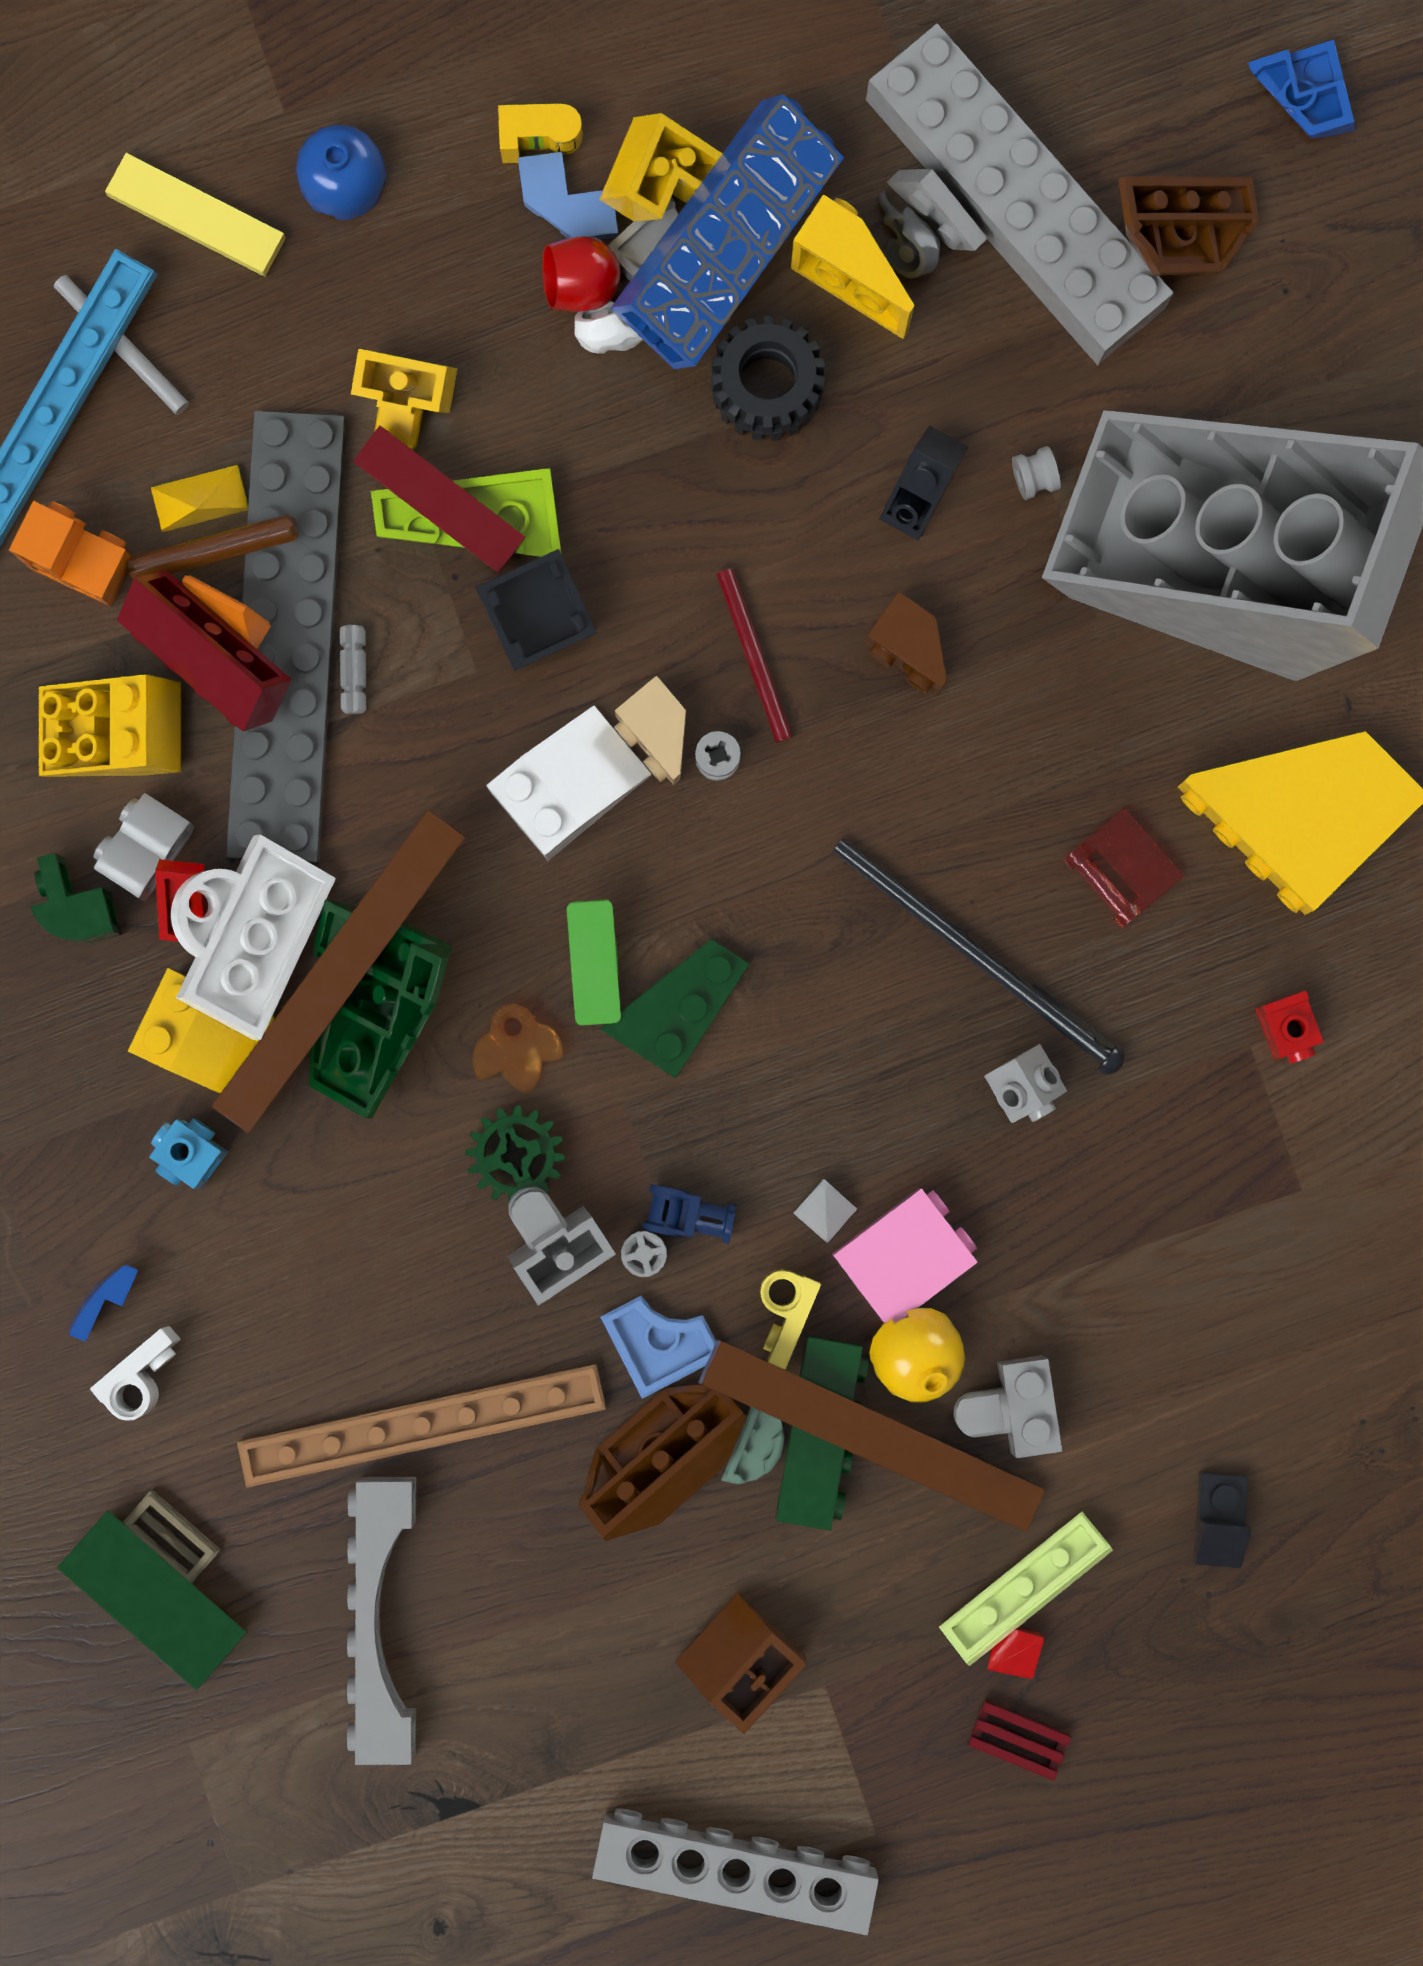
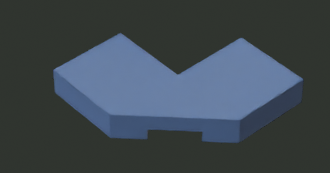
[518,152,618,240]

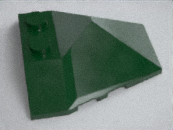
[309,900,452,1119]

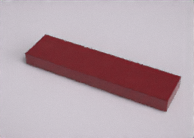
[352,425,526,573]

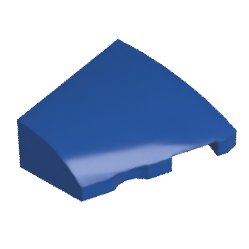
[1248,40,1356,138]

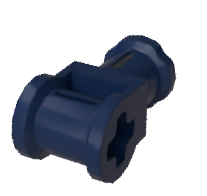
[641,1184,737,1244]

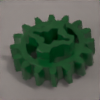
[465,1105,566,1201]

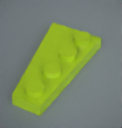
[371,468,562,557]

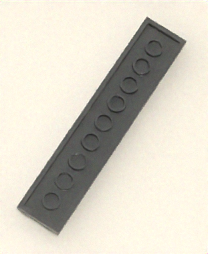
[226,411,346,864]

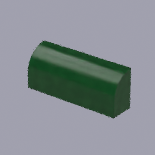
[57,1510,247,1691]

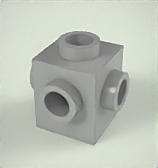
[984,1044,1067,1123]

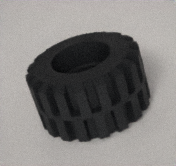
[711,316,825,441]

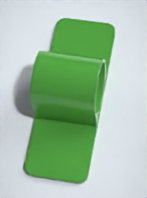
[567,900,621,1025]

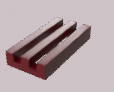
[967,1699,1071,1781]

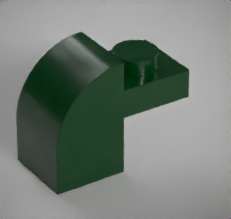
[30,853,122,944]

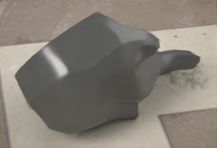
[878,190,940,279]

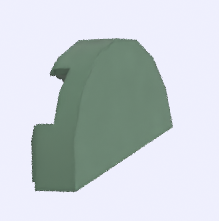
[721,1407,785,1484]

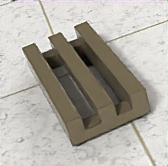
[123,1490,221,1584]

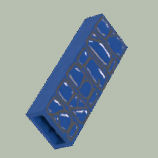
[611,94,844,369]

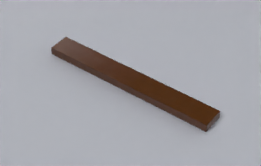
[211,809,466,1133]
[698,1339,1045,1532]

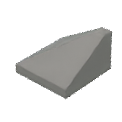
[793,1179,857,1243]

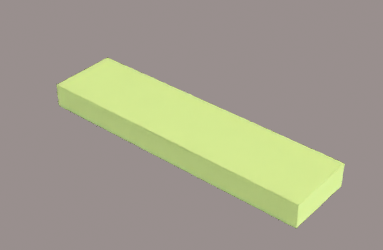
[939,1512,1113,1666]

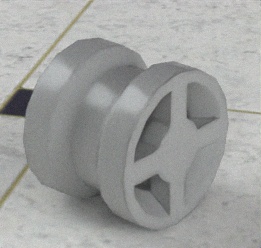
[1012,446,1061,500]
[695,731,741,781]
[621,1231,667,1277]

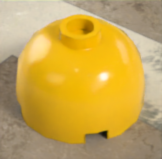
[869,1308,965,1402]

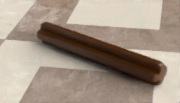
[127,515,299,579]

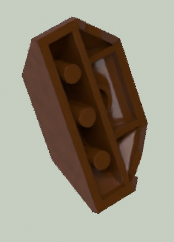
[1118,176,1260,275]
[578,1385,747,1541]

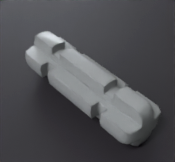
[340,625,367,714]

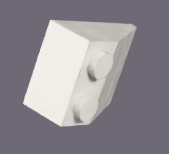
[486,706,652,861]

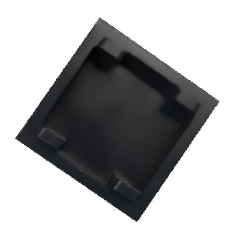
[475,549,597,671]

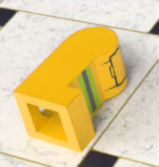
[498,104,583,163]

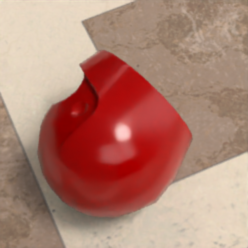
[542,236,621,312]

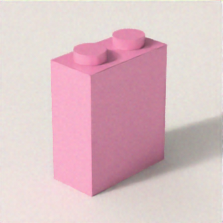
[832,1188,978,1323]

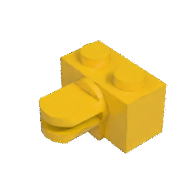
[351,349,458,451]

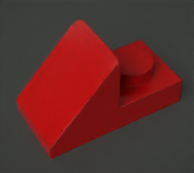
[155,859,208,942]

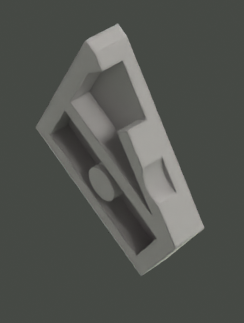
[887,169,987,251]

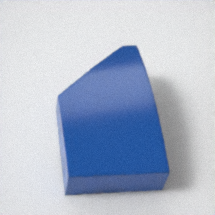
[68,1264,138,1342]

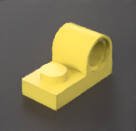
[760,1269,821,1369]

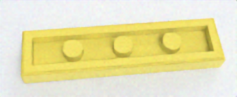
[105,153,286,277]

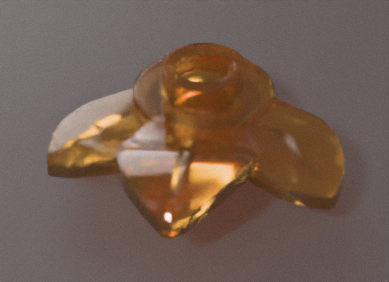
[473,1004,563,1094]

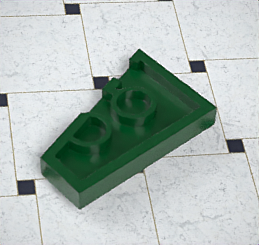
[599,939,749,1079]

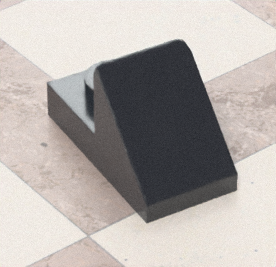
[1193,1471,1252,1568]

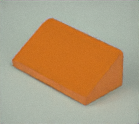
[182,575,271,649]

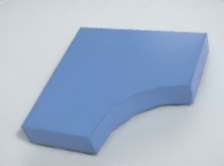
[601,1295,716,1399]

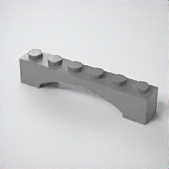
[347,1477,416,1765]

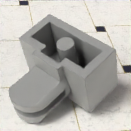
[507,1186,616,1306]
[953,1355,1062,1458]

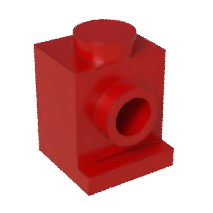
[1255,991,1324,1064]

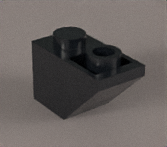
[879,425,969,540]

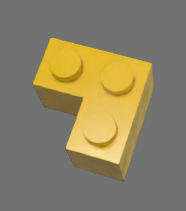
[599,113,723,222]

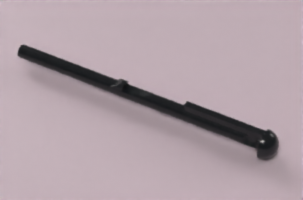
[833,838,1125,1075]

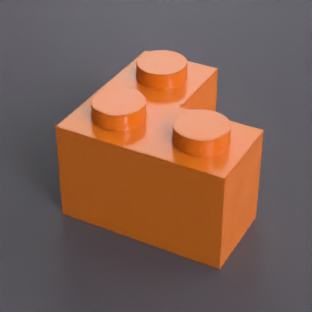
[9,501,131,607]

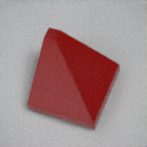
[987,1628,1044,1679]

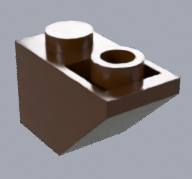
[865,592,947,695]

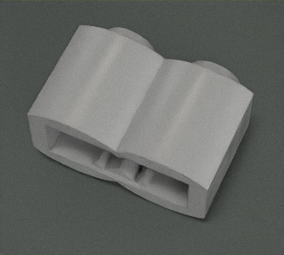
[94,793,195,902]

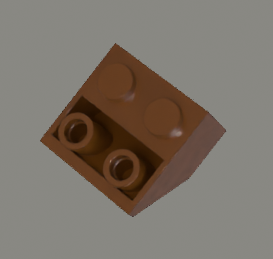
[675,1592,807,1734]

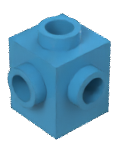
[149,1118,228,1189]

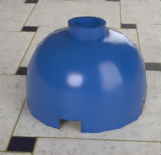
[296,124,387,220]

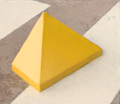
[151,465,248,532]

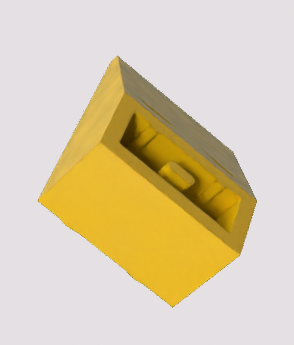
[39,674,181,777]

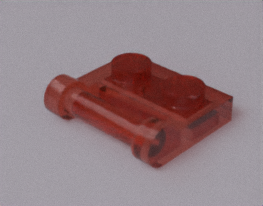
[1062,807,1184,929]

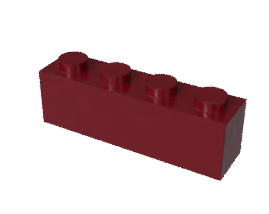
[116,569,292,732]

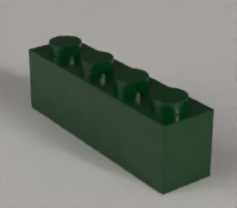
[775,1334,869,1531]

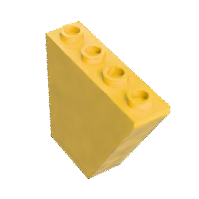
[1178,731,1423,915]

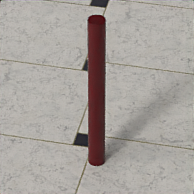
[716,568,793,743]

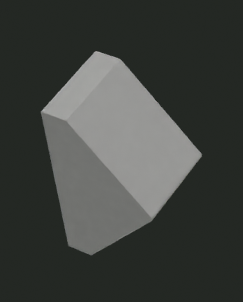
[1042,410,1423,681]

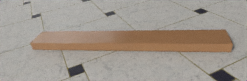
[237,1363,606,1488]

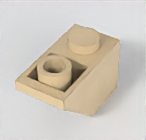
[614,676,686,786]

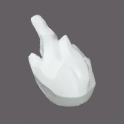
[575,301,643,354]

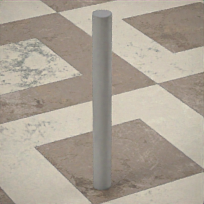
[54,275,189,415]

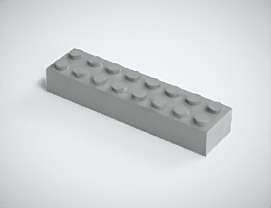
[866,23,1173,366]

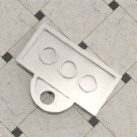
[171,834,336,1040]

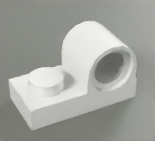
[90,1326,181,1421]

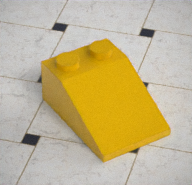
[791,195,915,339]
[128,968,275,1093]

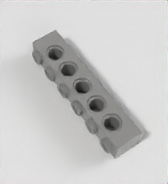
[592,1808,879,1936]

